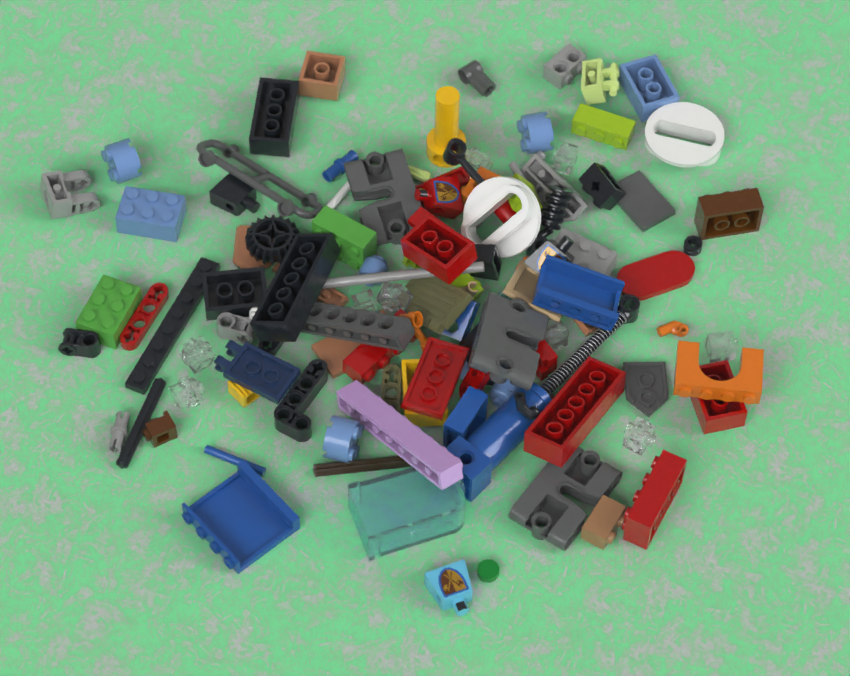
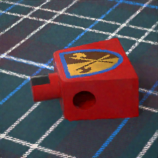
[414,176,464,219]

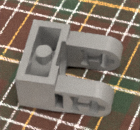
[40,170,100,220]

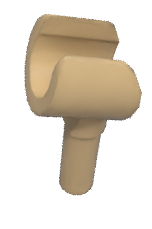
[460,281,478,296]

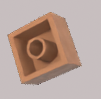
[298,51,345,101]

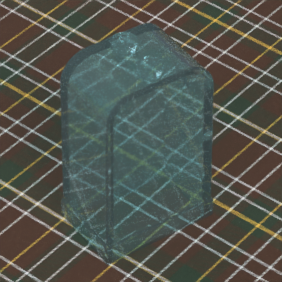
[348,467,466,561]

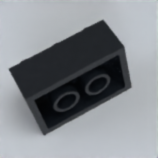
[202,267,267,321]

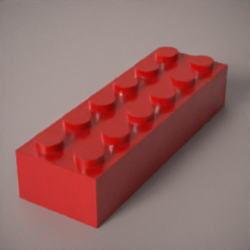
[523,356,626,468]

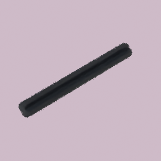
[116,378,166,469]

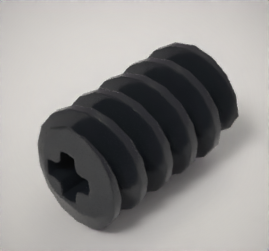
[541,185,574,230]

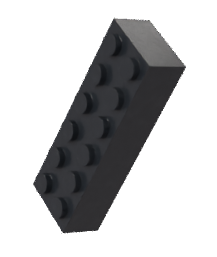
[250,233,341,342]

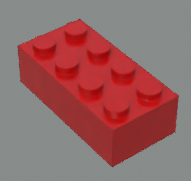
[621,450,687,550]

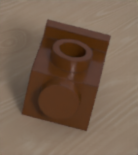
[142,410,178,448]

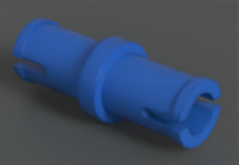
[322,150,359,182]

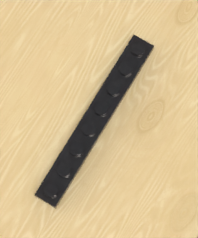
[125,257,220,395]

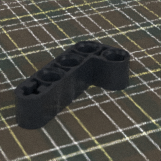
[274,359,328,442]

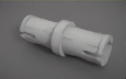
[107,411,130,454]

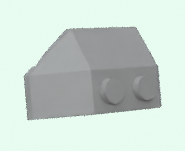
[522,153,588,222]

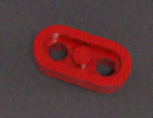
[459,367,490,398]

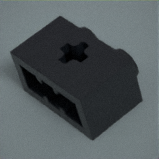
[578,162,626,210]

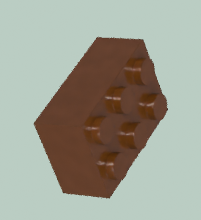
[694,188,764,240]

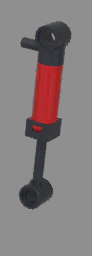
[443,138,553,256]

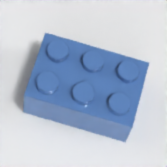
[618,54,680,122]
[115,186,187,242]

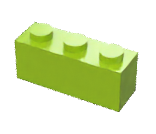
[571,103,636,150]

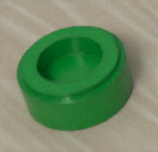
[477,559,499,583]

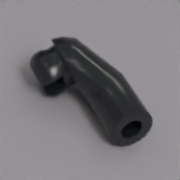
[514,392,539,420]

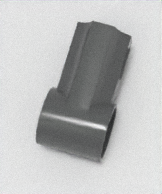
[458,60,496,97]

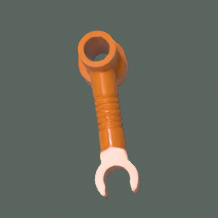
[398,311,428,352]

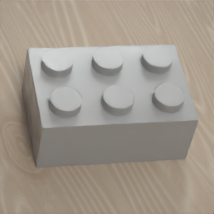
[555,228,618,276]

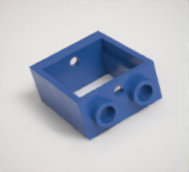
[443,386,488,448]

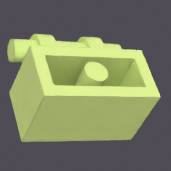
[581,58,620,105]

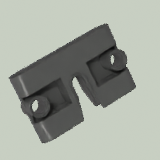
[344,149,422,246]
[468,292,548,391]
[508,447,623,551]

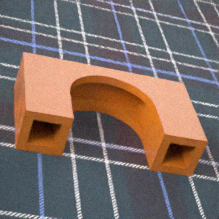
[673,340,764,404]

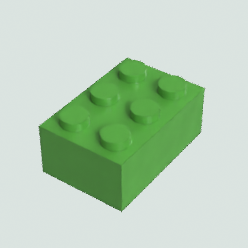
[311,205,377,271]
[75,274,143,349]

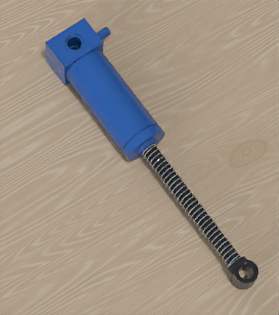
[438,294,640,502]

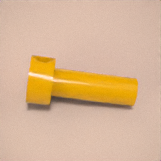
[426,86,466,168]

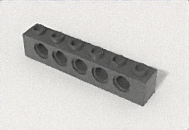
[301,301,415,351]

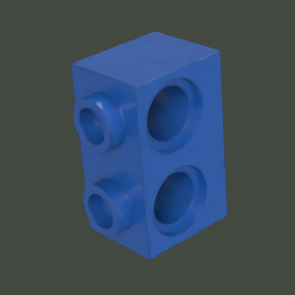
[441,300,481,341]

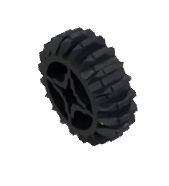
[245,214,300,266]

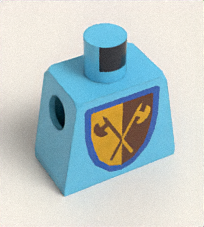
[424,559,473,616]

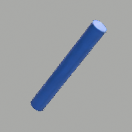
[204,445,266,476]

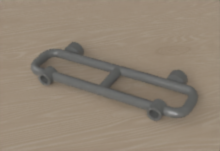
[196,139,323,219]

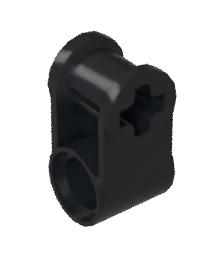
[58,328,101,358]

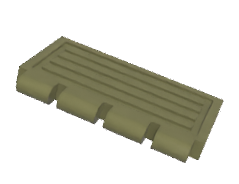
[392,277,473,334]

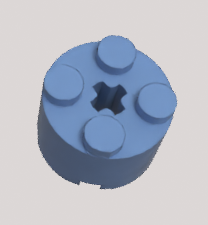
[517,111,554,154]
[101,138,142,184]
[323,415,364,463]

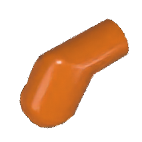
[656,321,689,337]

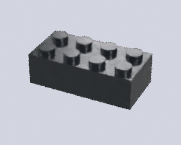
[249,78,300,157]

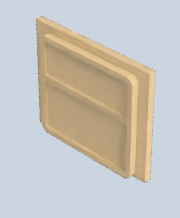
[502,259,562,322]

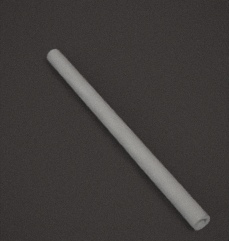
[322,261,485,289]

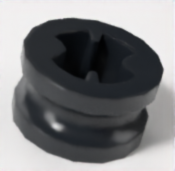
[683,236,703,256]

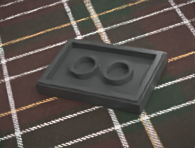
[617,171,676,232]

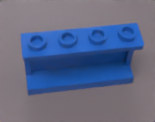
[532,255,625,332]

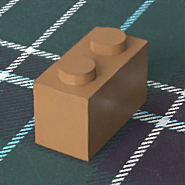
[580,495,626,550]

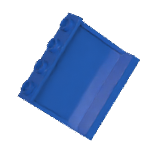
[182,460,300,574]

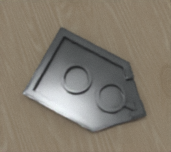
[623,362,669,417]

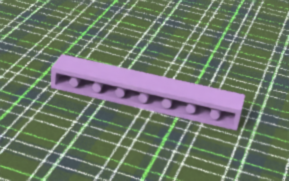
[336,380,463,490]

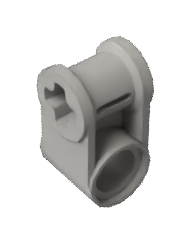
[217,312,254,344]

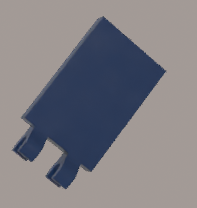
[214,340,301,404]

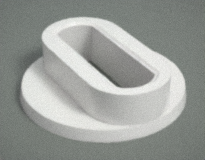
[644,102,724,167]
[461,176,541,258]

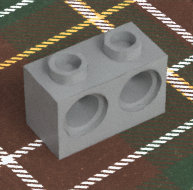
[543,43,587,90]

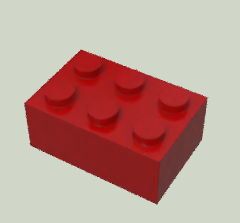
[400,214,478,285]
[690,360,748,434]

